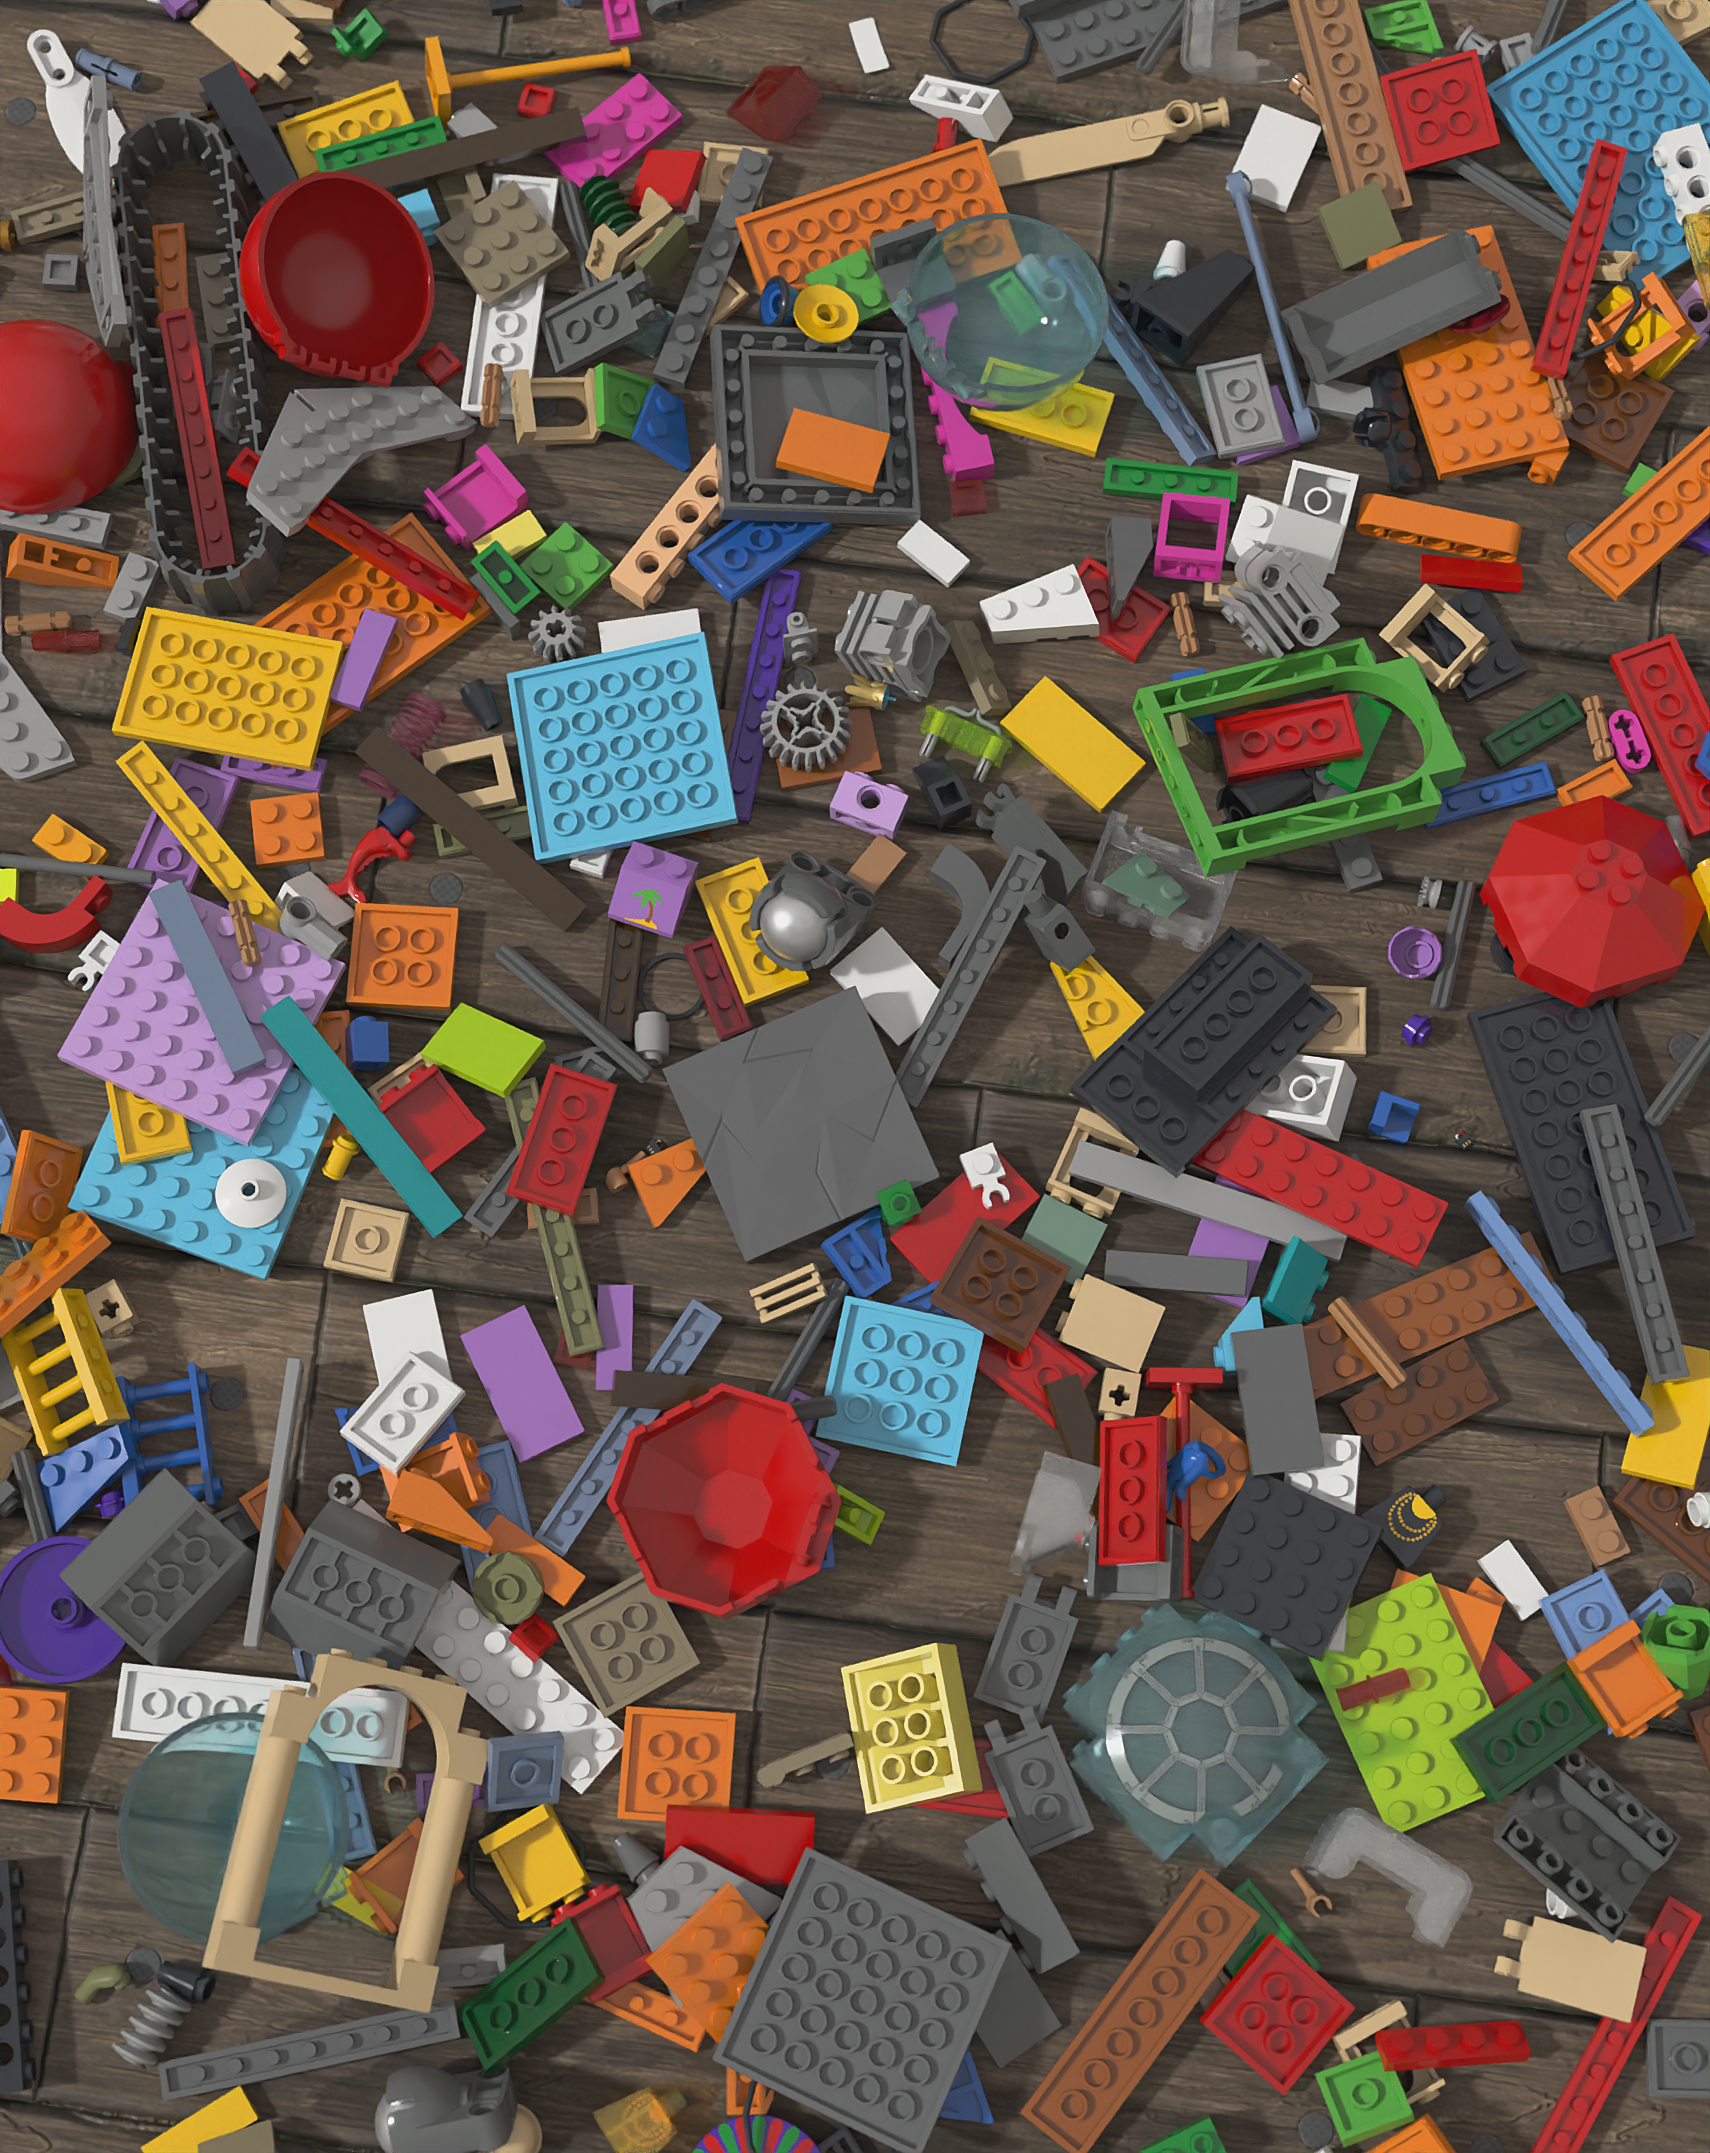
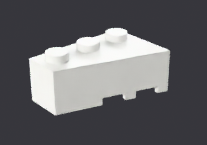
[979,564,1100,644]

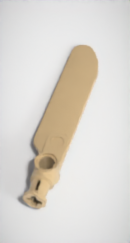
[988,97,1229,188]

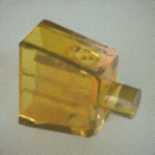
[592,2085,689,2153]

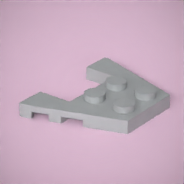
[627,1845,783,2008]

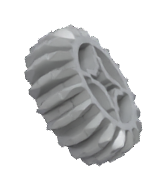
[760,681,852,773]

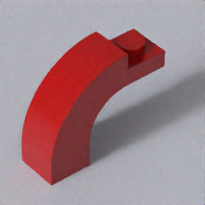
[0,875,113,954]

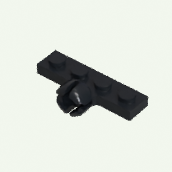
[1353,366,1427,494]

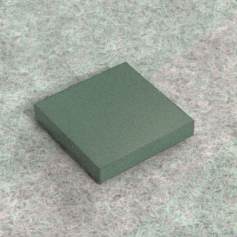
[1021,1194,1107,1287]

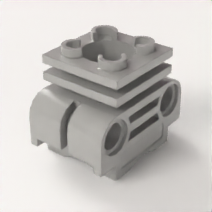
[1218,541,1341,659]
[834,590,952,703]

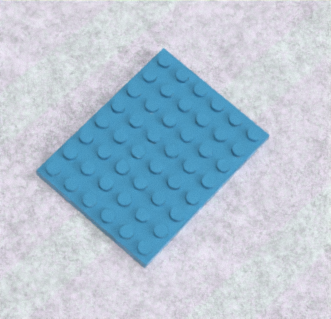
[1486,0,1710,292]

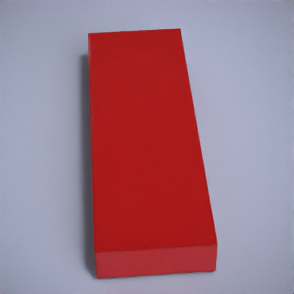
[1419,554,1523,593]

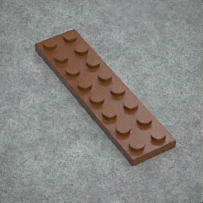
[1303,1231,1555,1400]
[1020,1868,1260,2153]

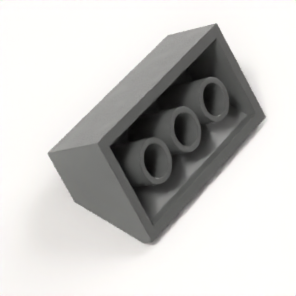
[962,1817,1080,1975]

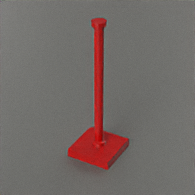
[1144,1367,1223,1598]

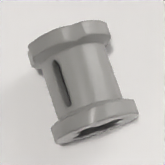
[1454,25,1498,67]

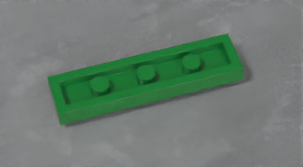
[314,115,447,172]
[1102,458,1239,508]

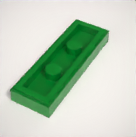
[1323,694,1392,793]

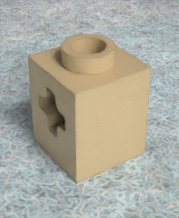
[85,1279,141,1339]
[1097,1368,1142,1421]

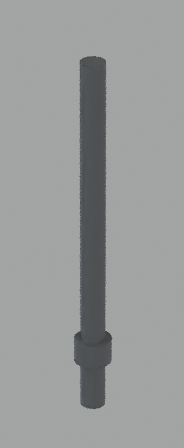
[0,850,156,885]

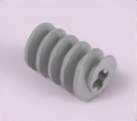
[111,1982,192,2070]

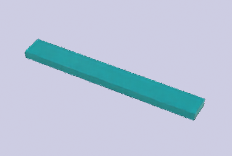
[260,995,463,1238]

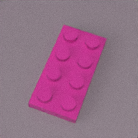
[544,73,683,192]

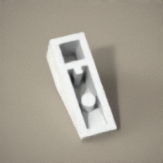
[909,75,1013,142]

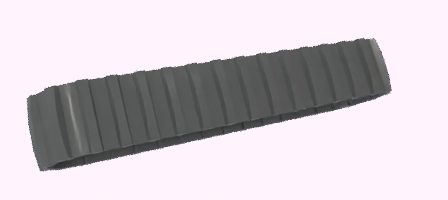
[112,110,286,617]

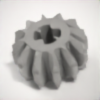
[528,605,586,663]

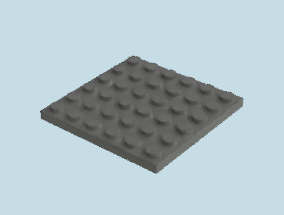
[712,1847,1013,2153]

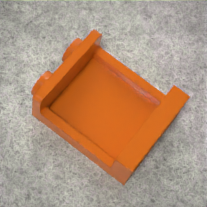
[379,1432,492,1534]
[1566,1619,1684,1739]
[347,1817,466,1936]

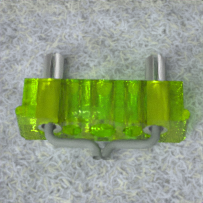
[919,705,1013,783]

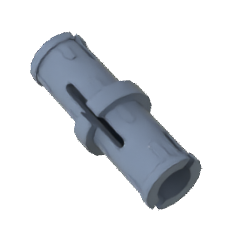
[75,48,142,92]

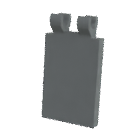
[540,269,665,377]
[973,783,1089,907]
[973,1573,1079,1723]
[983,1704,1095,1858]

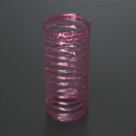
[358,692,447,800]

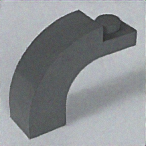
[929,843,990,971]

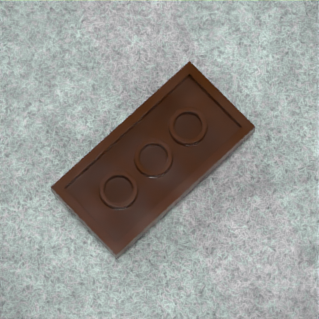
[1338,1338,1500,1468]

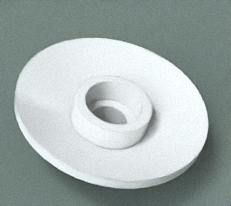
[215,1159,287,1229]

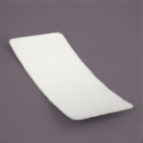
[849,18,889,73]

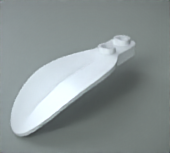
[27,29,126,188]

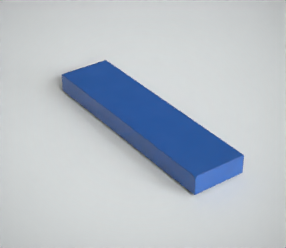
[1424,761,1557,830]

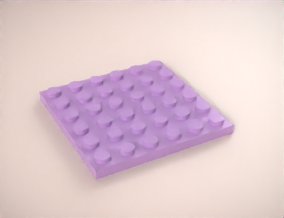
[57,878,346,1147]

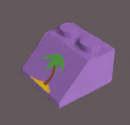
[608,841,698,939]

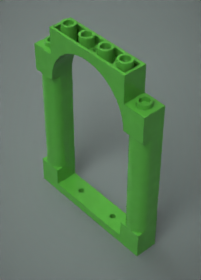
[1132,637,1466,877]

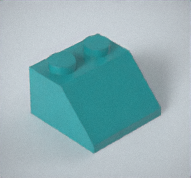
[1260,1235,1330,1325]

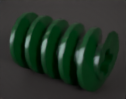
[579,175,638,237]

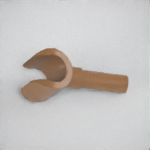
[606,1151,647,1193]
[384,1767,408,1794]
[1290,1867,1332,1918]

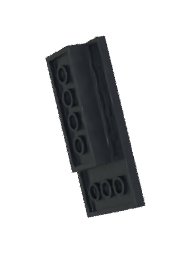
[1070,926,1337,1178]

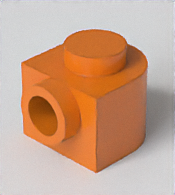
[1528,451,1570,487]

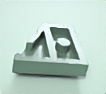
[1099,850,1192,920]

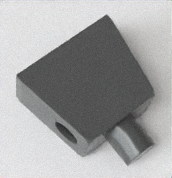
[1018,889,1096,972]

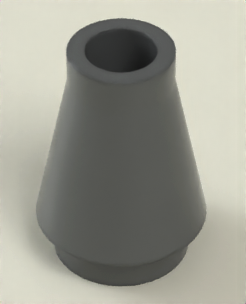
[612,1831,661,1886]

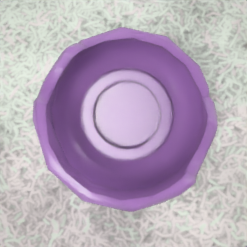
[1388,926,1442,979]

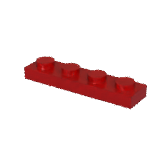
[1374,2020,1531,2072]

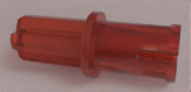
[31,628,101,654]
[1335,1668,1411,1712]

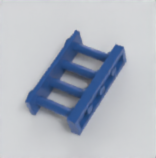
[115,1363,224,1509]

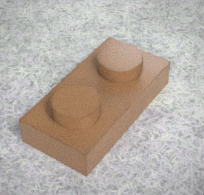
[1563,1486,1631,1567]

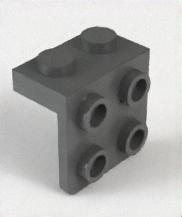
[870,218,955,311]

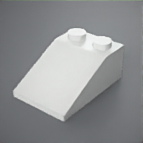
[1282,460,1359,574]
[1225,494,1344,586]
[1245,1054,1357,1141]

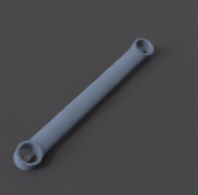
[1226,170,1320,444]

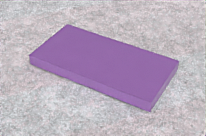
[127,756,241,894]
[1187,1176,1277,1309]
[460,1305,586,1464]

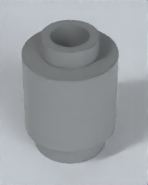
[634,1012,670,1066]

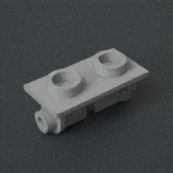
[210,369,244,444]
[783,612,818,664]

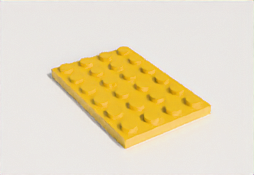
[112,607,345,772]

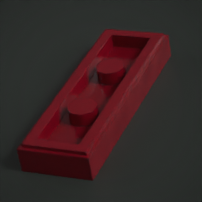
[683,935,753,1042]

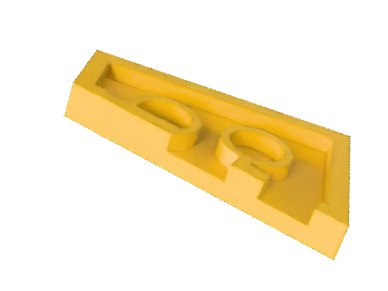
[1596,285,1703,382]
[1050,955,1145,1061]

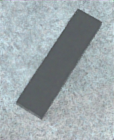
[1104,1250,1249,1298]

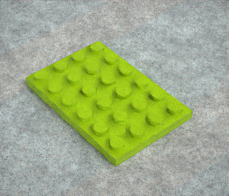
[1309,1573,1494,1837]

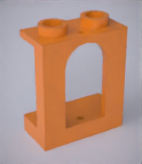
[1586,272,1697,381]

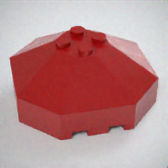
[1479,795,1706,1008]
[606,1383,842,1620]

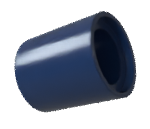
[376,794,422,839]

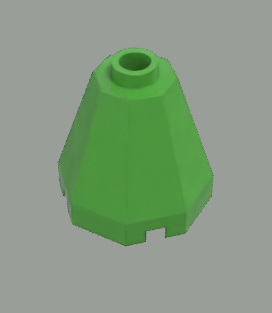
[1640,1604,1710,1700]

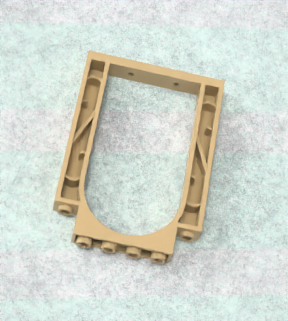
[202,1648,489,2013]

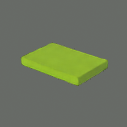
[421,1003,546,1099]

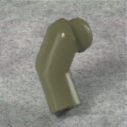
[74,1964,130,2005]

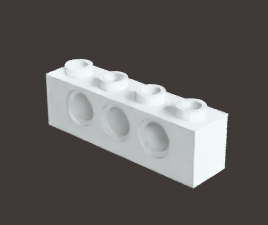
[1653,123,1710,265]

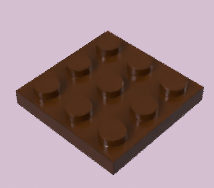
[1561,345,1674,475]
[928,1216,1071,1354]

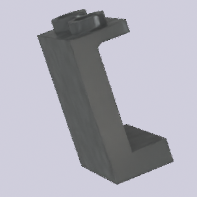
[1083,1524,1185,1603]

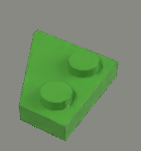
[1362,0,1444,55]

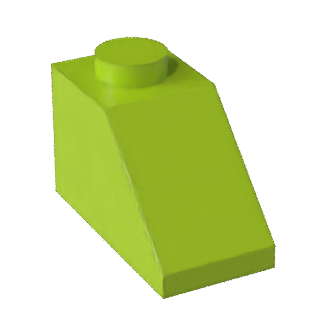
[833,1483,885,1545]

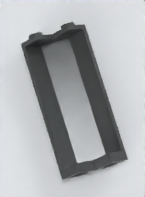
[1279,228,1502,386]

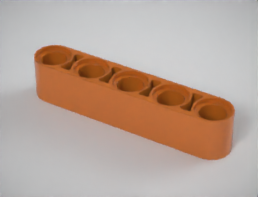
[1355,493,1522,563]

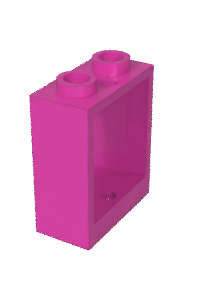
[1153,492,1230,583]

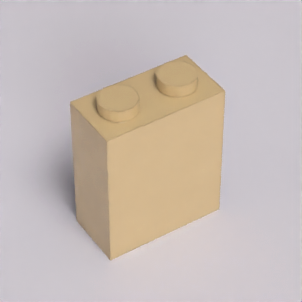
[1055,1273,1165,1373]

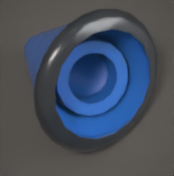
[759,275,799,327]

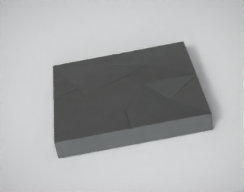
[710,324,921,525]
[662,986,940,1264]

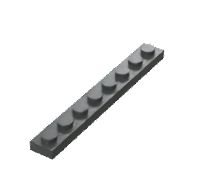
[653,147,774,389]
[895,845,1047,1108]
[1579,1104,1690,1386]
[157,1999,462,2101]

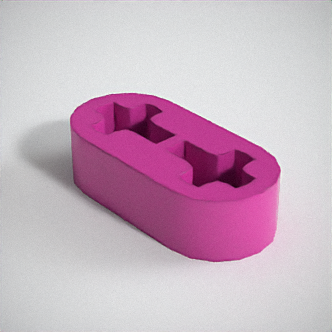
[1607,710,1651,774]

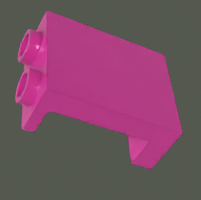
[423,444,530,552]

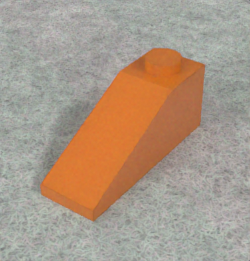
[6,533,119,590]
[385,1469,494,1554]

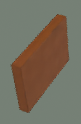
[775,706,882,791]

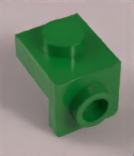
[331,8,389,62]
[876,1180,922,1226]

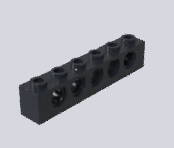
[0,1859,37,2094]

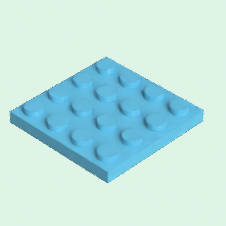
[816,1296,984,1466]

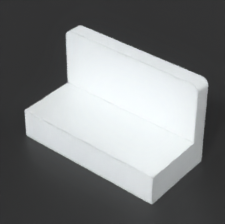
[274,871,355,931]

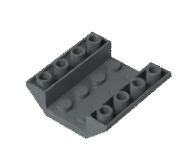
[59,1468,257,1668]
[264,1499,461,1691]
[1493,1747,1682,1944]

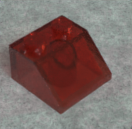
[726,66,822,141]

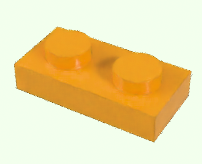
[32,814,110,881]

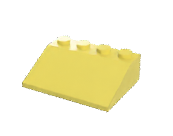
[841,1643,983,1814]

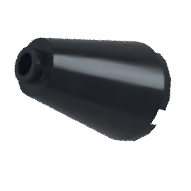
[1216,769,1314,825]

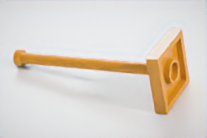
[425,36,631,130]

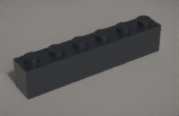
[199,61,299,208]

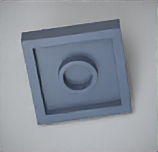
[484,1731,564,1812]

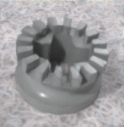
[1417,876,1442,910]
[328,1474,363,1507]

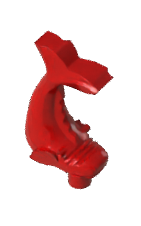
[327,827,417,903]

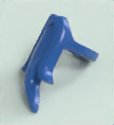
[1166,1441,1226,1513]

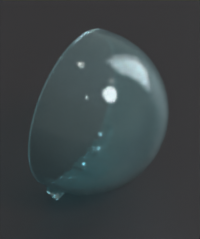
[891,213,1109,413]
[117,1712,349,1948]

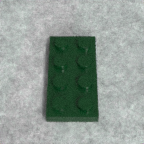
[1450,1662,1607,1804]
[457,1916,606,2074]

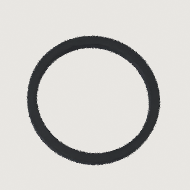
[638,953,704,1021]

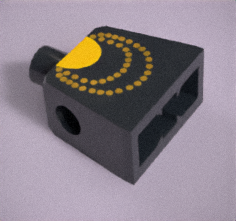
[1359,1484,1447,1571]

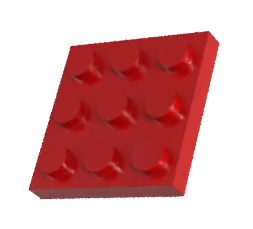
[1380,49,1500,174]
[1199,1932,1355,2096]

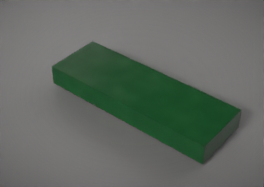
[1480,690,1585,771]

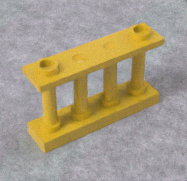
[1,1288,130,1456]

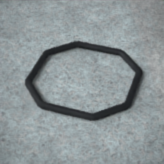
[929,0,1035,85]
[1537,279,1642,359]
[467,1806,586,1929]

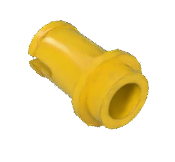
[322,1133,359,1180]

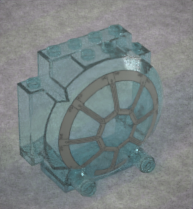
[1062,1602,1330,1868]

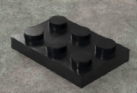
[1419,588,1528,703]

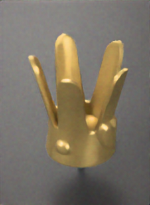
[844,672,896,711]

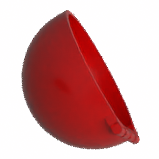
[239,171,435,388]
[0,319,140,514]

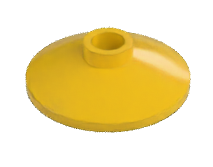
[793,284,859,344]

